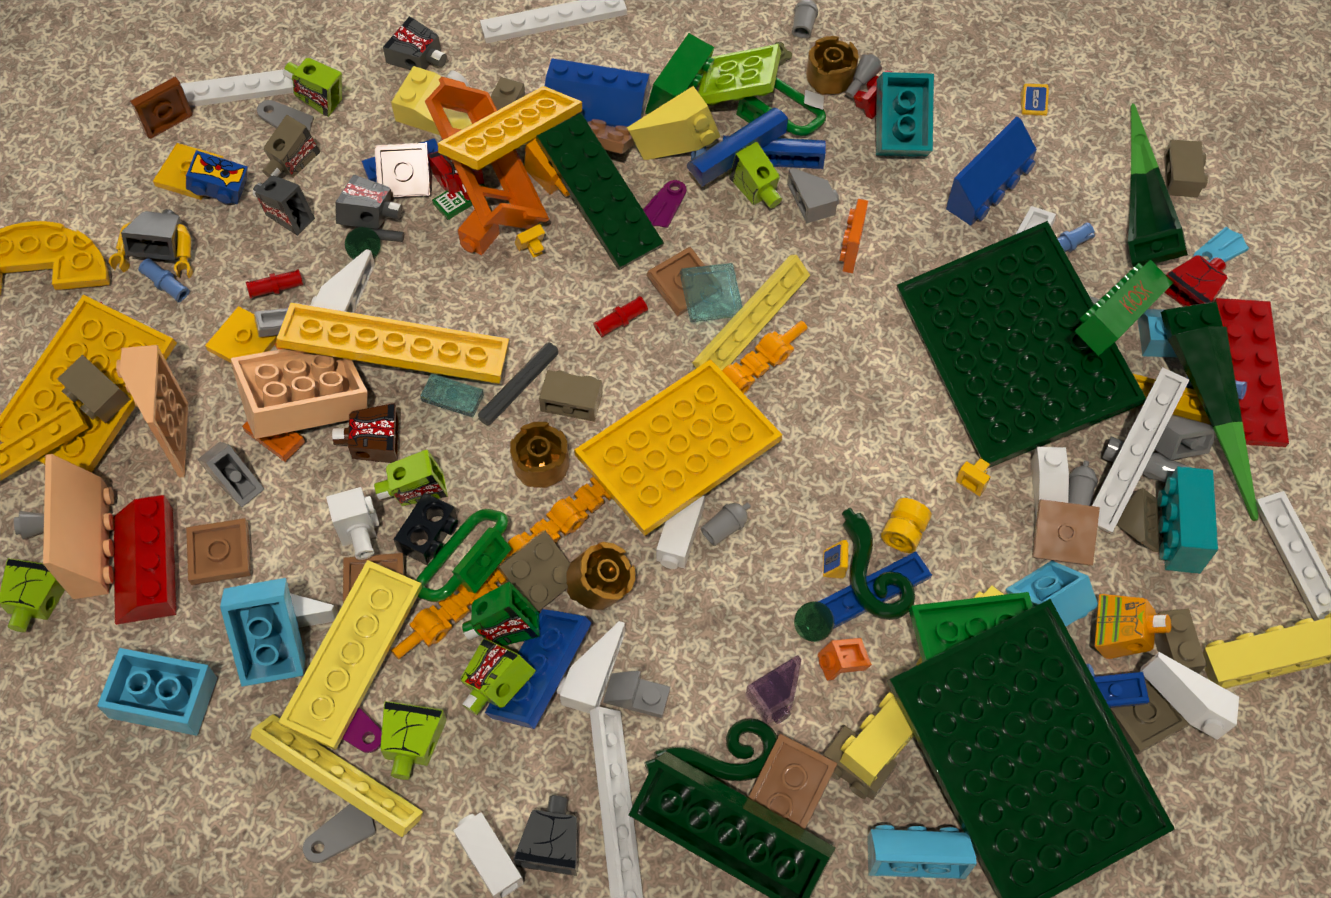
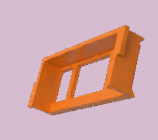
[425,77,549,230]

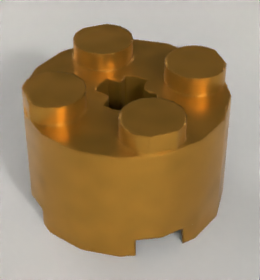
[806,36,859,95]
[510,422,569,488]
[567,542,635,610]

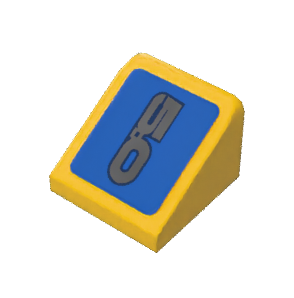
[1020,84,1049,116]
[823,540,848,579]

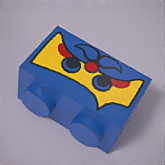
[186,150,248,204]

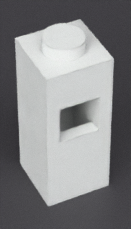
[656,496,705,569]
[453,812,524,898]

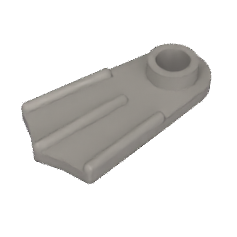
[257,100,314,132]
[303,804,376,863]

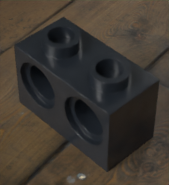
[393,492,458,565]

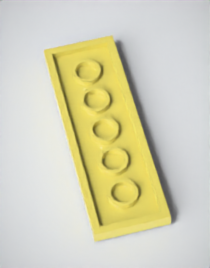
[278,560,422,751]

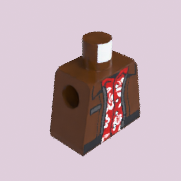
[332,403,399,463]

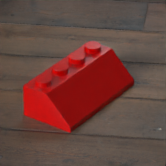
[113,495,177,625]

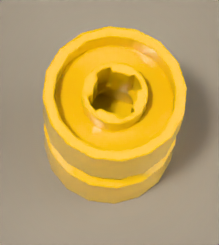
[881,498,932,553]

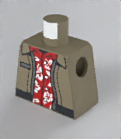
[262,115,321,178]

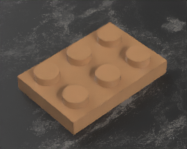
[748,734,838,830]

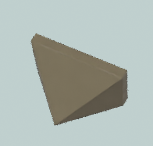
[1117,488,1160,552]

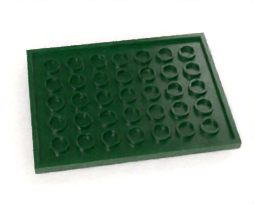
[897,221,1146,468]
[887,599,1175,898]

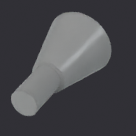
[845,54,882,98]
[14,511,44,540]

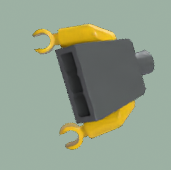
[109,209,193,279]

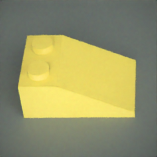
[391,66,472,135]
[627,86,721,160]

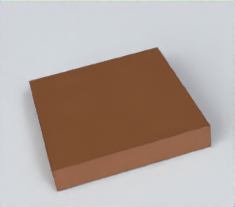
[130,76,193,139]

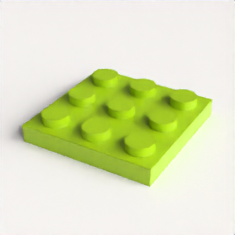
[698,44,781,105]

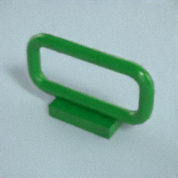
[736,77,826,136]
[415,509,512,602]

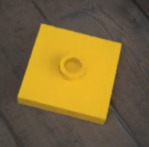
[153,143,224,200]
[205,306,278,363]

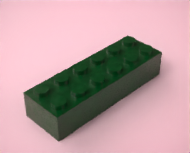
[628,752,836,898]

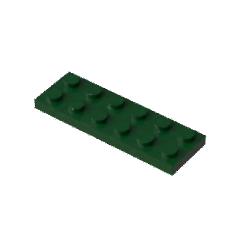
[536,113,664,270]

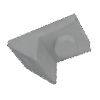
[603,671,670,718]

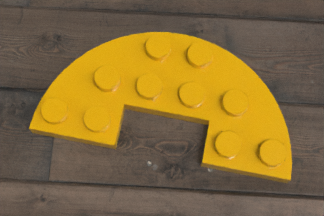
[0,221,110,295]

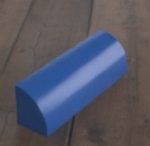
[687,107,788,187]
[723,135,826,169]

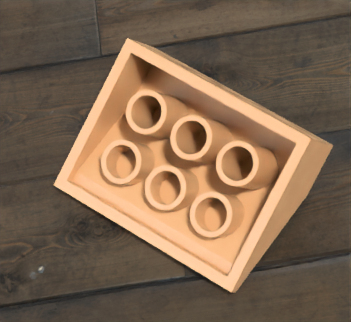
[116,345,188,477]
[231,349,367,439]
[43,454,114,599]

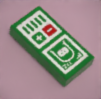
[432,183,486,220]

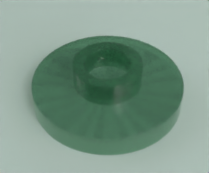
[345,227,381,260]
[794,601,835,642]

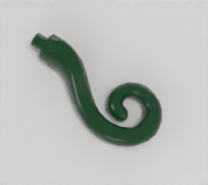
[842,508,915,620]
[644,719,778,781]

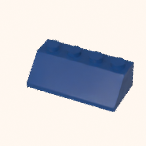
[545,58,650,127]
[946,116,1037,226]

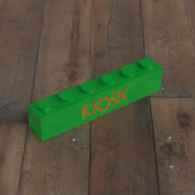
[1075,260,1173,356]

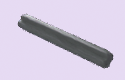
[478,342,558,426]

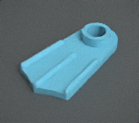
[1193,227,1249,262]

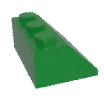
[645,33,715,114]

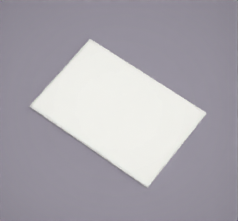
[804,90,824,110]

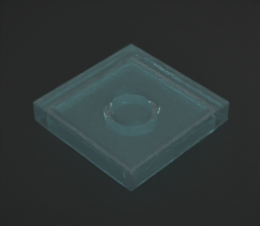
[680,263,743,322]

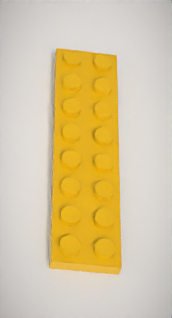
[276,303,509,384]

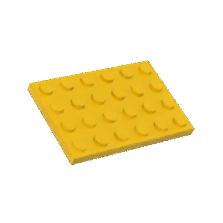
[0,294,177,473]
[574,359,783,536]

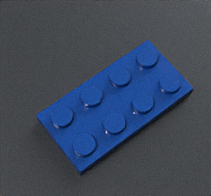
[485,609,592,729]

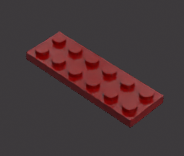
[1214,298,1289,447]

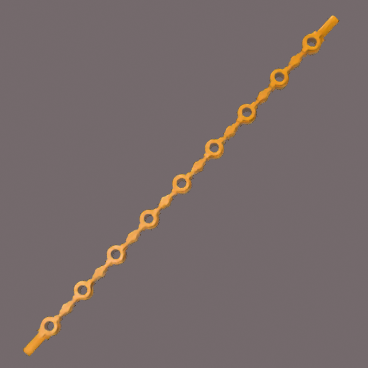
[391,321,808,660]

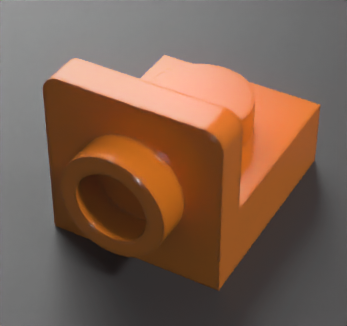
[818,638,872,681]

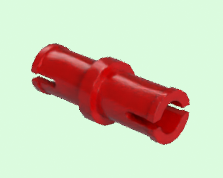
[246,269,303,299]
[593,296,648,338]

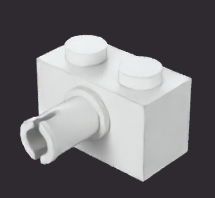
[326,487,380,560]

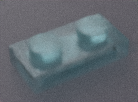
[420,373,484,418]

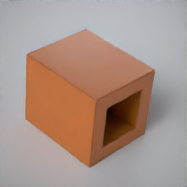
[458,209,500,255]

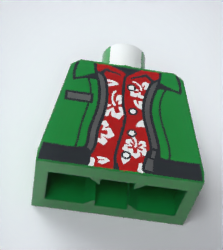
[462,582,540,646]

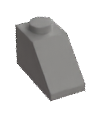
[787,168,839,224]
[1155,416,1216,460]
[197,442,264,507]

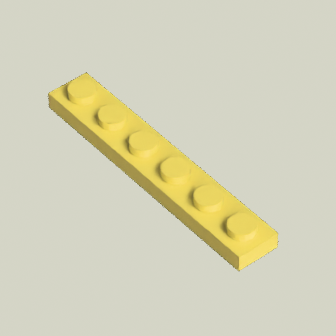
[692,255,810,370]
[250,714,423,837]

